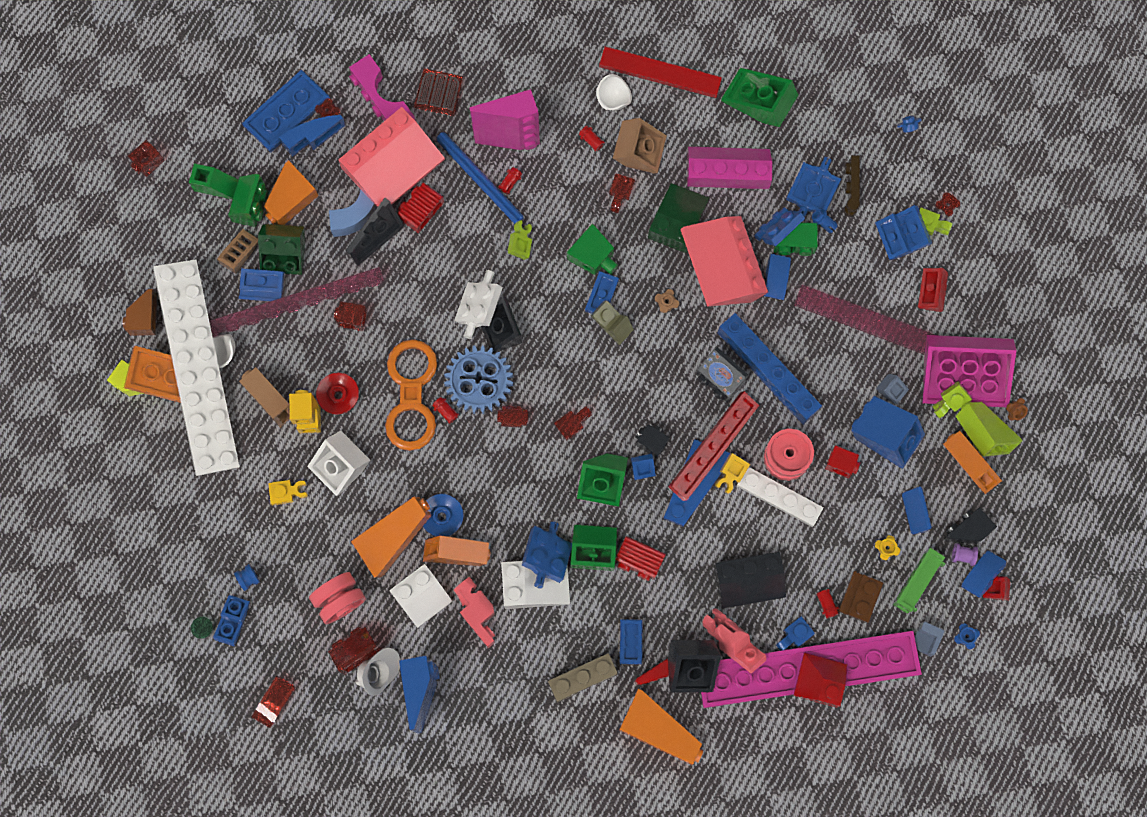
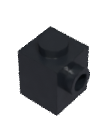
[635,424,670,459]

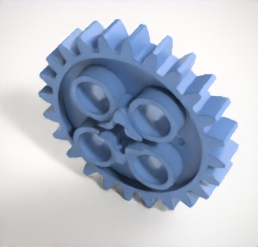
[444,345,513,414]

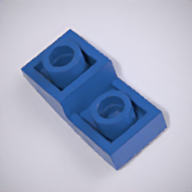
[763,253,791,300]
[961,551,1006,598]
[213,595,250,647]

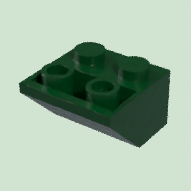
[258,224,305,275]

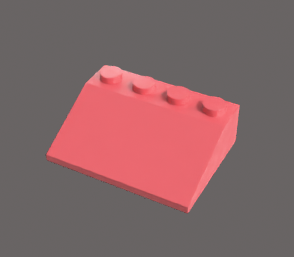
[338,107,445,207]
[681,216,768,306]

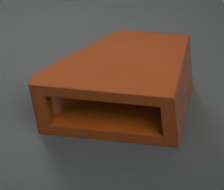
[123,289,157,336]

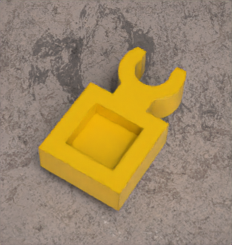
[715,453,750,494]
[268,480,308,506]

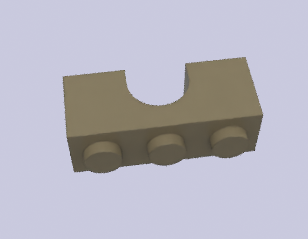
[548,653,618,703]

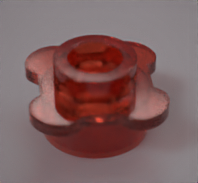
[315,98,340,118]
[935,192,960,217]

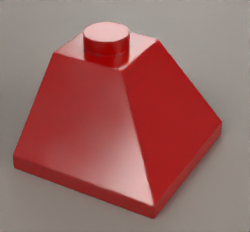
[793,653,847,708]

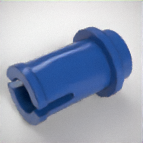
[812,209,838,233]

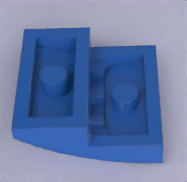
[875,205,932,260]

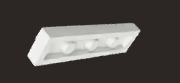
[737,467,824,527]

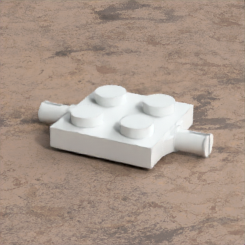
[454,270,503,339]

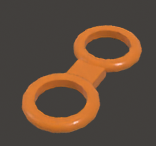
[385,339,437,451]

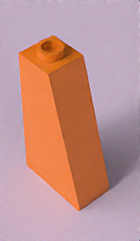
[351,496,431,578]
[619,689,704,765]

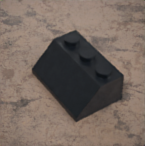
[713,552,786,609]

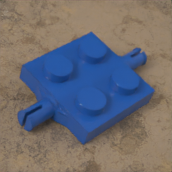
[786,157,841,221]
[522,522,572,588]

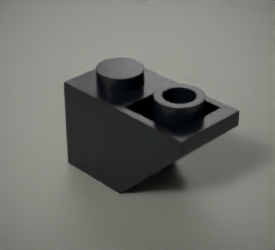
[943,507,997,544]

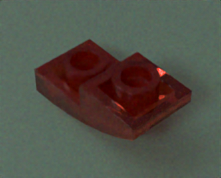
[251,676,296,728]

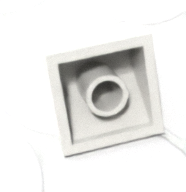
[307,431,370,496]
[389,564,453,628]

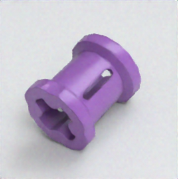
[951,543,978,566]

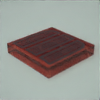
[414,68,464,116]

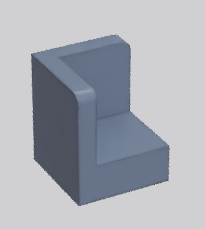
[915,621,945,657]

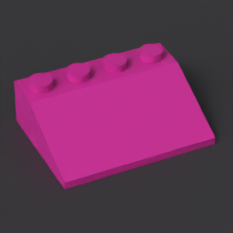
[469,89,540,150]
[922,335,1017,407]

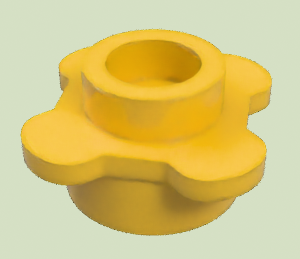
[875,535,900,560]

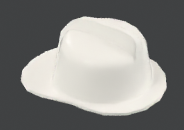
[355,648,400,696]

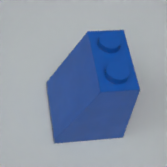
[851,396,925,469]

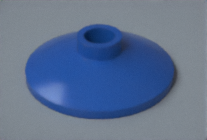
[423,494,463,537]

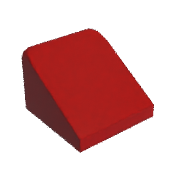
[983,576,1010,601]

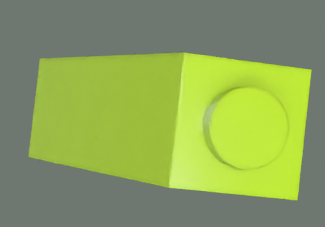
[956,402,1022,457]

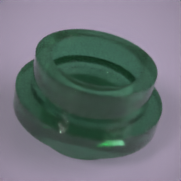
[191,617,213,639]

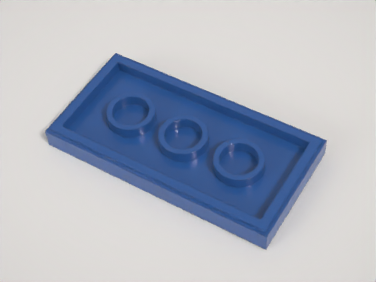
[242,70,330,153]

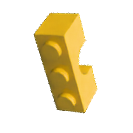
[289,390,321,434]

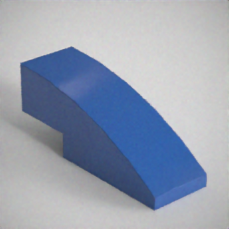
[279,115,346,157]

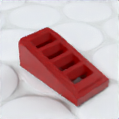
[635,658,669,686]

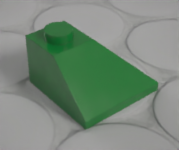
[577,454,628,507]

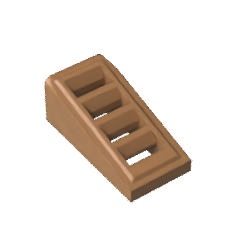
[217,229,258,274]

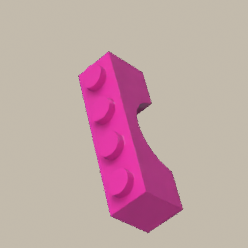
[349,54,416,121]

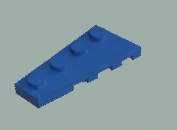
[663,439,730,527]

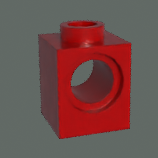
[825,445,860,478]

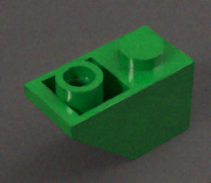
[189,163,239,200]
[773,223,817,256]

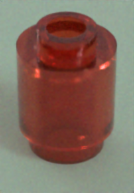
[497,406,528,428]

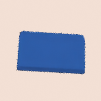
[902,487,932,535]

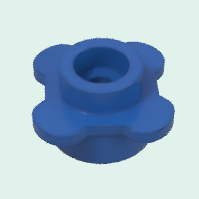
[897,115,922,132]
[954,624,980,649]

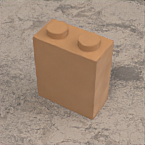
[239,367,290,428]

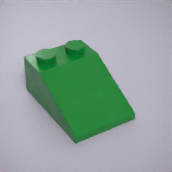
[721,68,798,127]

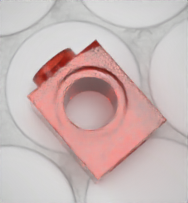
[128,140,165,177]
[334,301,367,331]

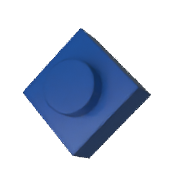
[631,454,656,480]

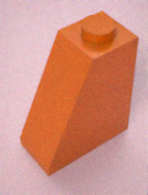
[264,160,318,225]
[943,431,1002,494]
[423,536,490,566]

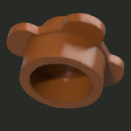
[1006,398,1028,421]

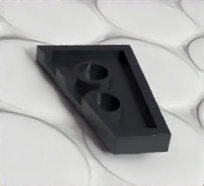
[346,198,405,266]

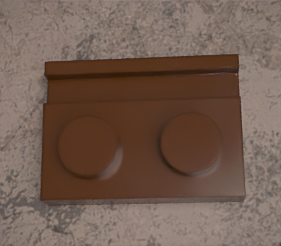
[838,571,883,624]

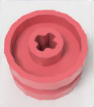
[763,429,814,481]
[309,572,366,624]

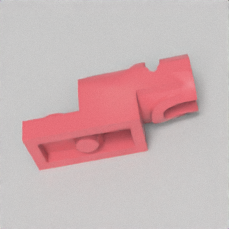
[454,577,495,648]
[702,608,767,673]

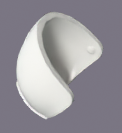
[596,74,632,111]
[213,334,236,368]

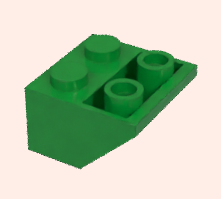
[228,174,269,227]
[571,525,617,571]

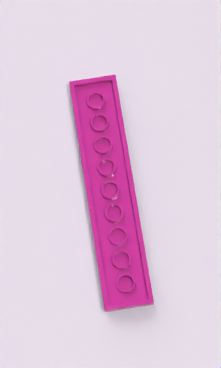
[701,631,922,708]

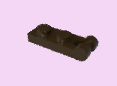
[844,155,860,217]

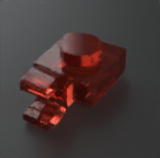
[609,174,635,213]
[554,406,592,441]

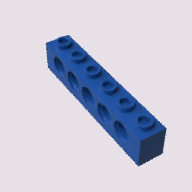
[718,313,822,425]

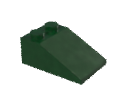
[648,183,709,253]

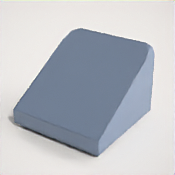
[876,374,909,405]

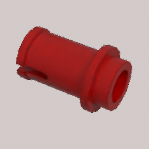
[579,126,605,152]
[498,167,522,195]
[432,397,459,424]
[816,589,839,619]

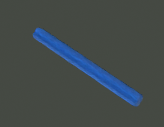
[436,132,524,224]

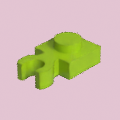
[507,220,532,260]

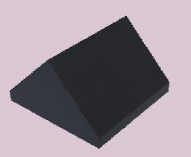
[481,297,522,353]

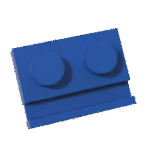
[239,268,284,303]

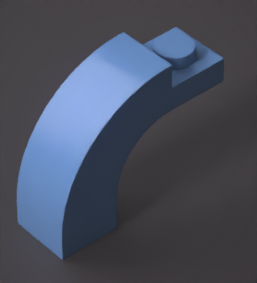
[329,189,377,237]

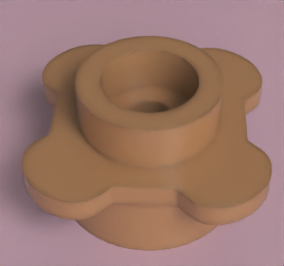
[655,289,679,313]

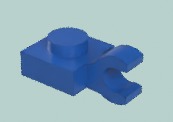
[776,616,815,651]

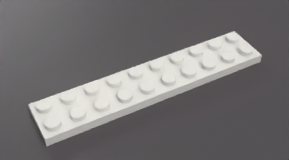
[153,260,239,476]

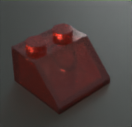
[328,627,381,675]

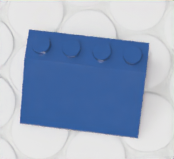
[399,656,440,734]

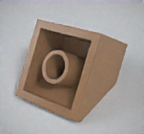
[613,118,667,173]

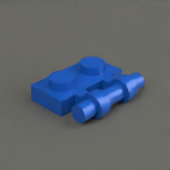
[754,208,805,246]

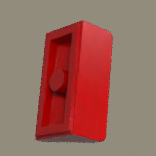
[918,268,948,312]

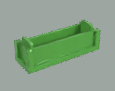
[892,548,945,614]

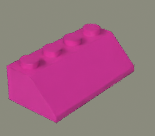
[687,146,772,189]

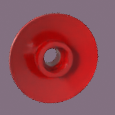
[316,373,359,415]

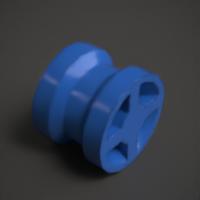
[234,564,260,591]

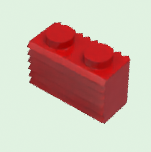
[398,182,444,234]
[615,536,666,581]

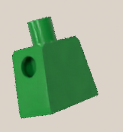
[566,224,618,275]

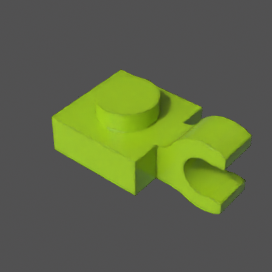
[919,208,953,236]
[932,382,972,418]

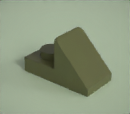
[590,300,634,345]

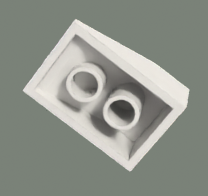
[501,561,570,609]

